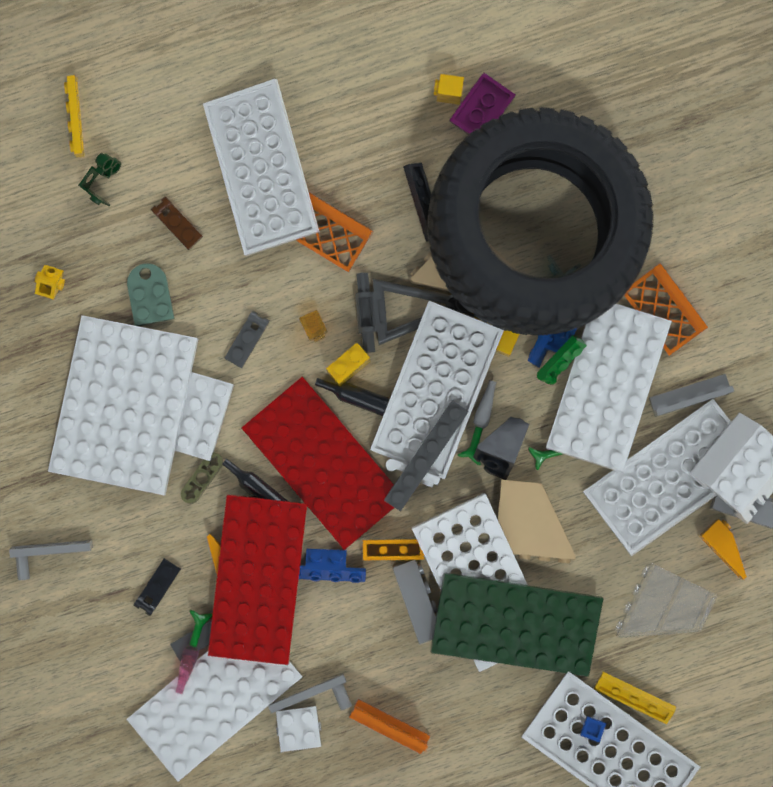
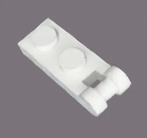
[386,459,440,487]

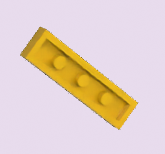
[64,75,85,158]
[594,672,676,724]

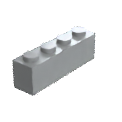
[710,496,773,529]
[393,560,437,644]

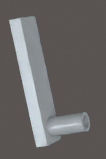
[9,540,93,580]
[268,674,352,714]

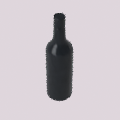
[315,378,390,416]
[222,459,289,502]

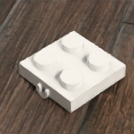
[276,706,321,752]

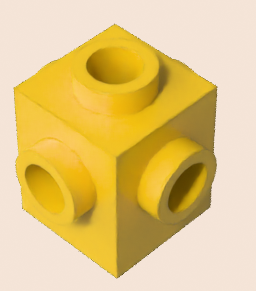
[34,265,65,300]

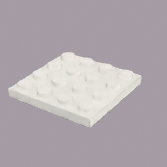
[175,372,234,461]

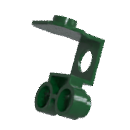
[78,153,122,207]

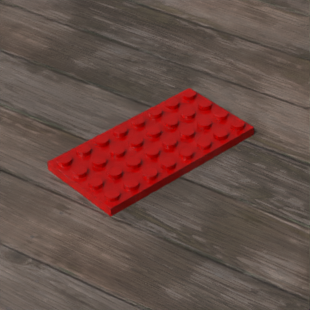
[241,377,394,550]
[208,494,307,665]

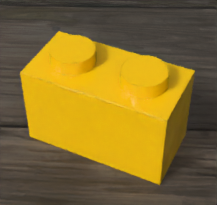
[433,74,464,105]

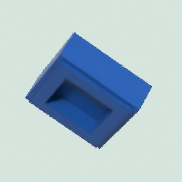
[580,716,606,743]

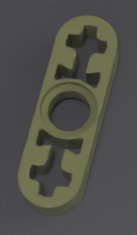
[181,453,223,504]

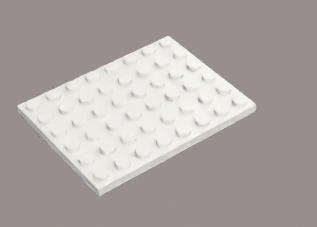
[48,315,198,495]

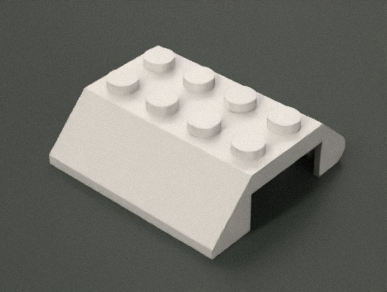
[689,413,773,524]

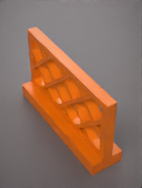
[296,192,374,272]
[624,263,708,356]
[349,699,430,754]

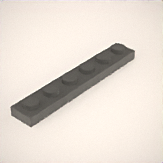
[384,400,469,512]

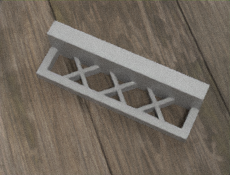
[649,374,734,417]

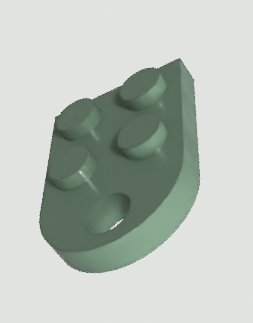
[127,264,175,326]

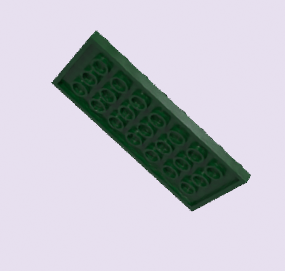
[430,573,604,677]

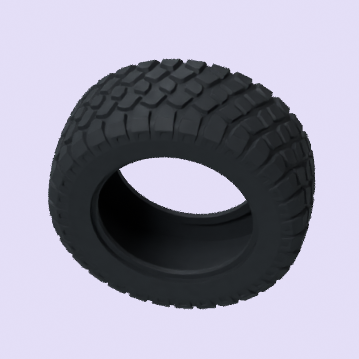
[427,107,653,336]

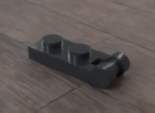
[133,558,181,616]

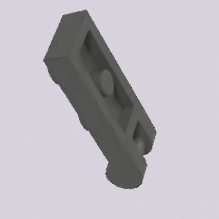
[224,311,270,369]

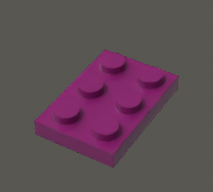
[449,72,516,135]

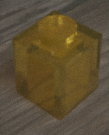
[299,310,328,342]

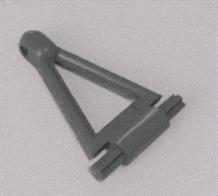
[355,273,470,353]

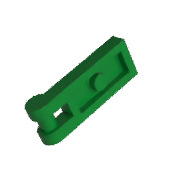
[537,335,587,385]

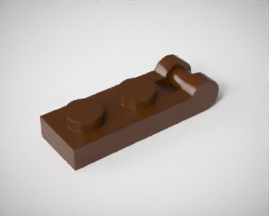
[150,196,203,251]

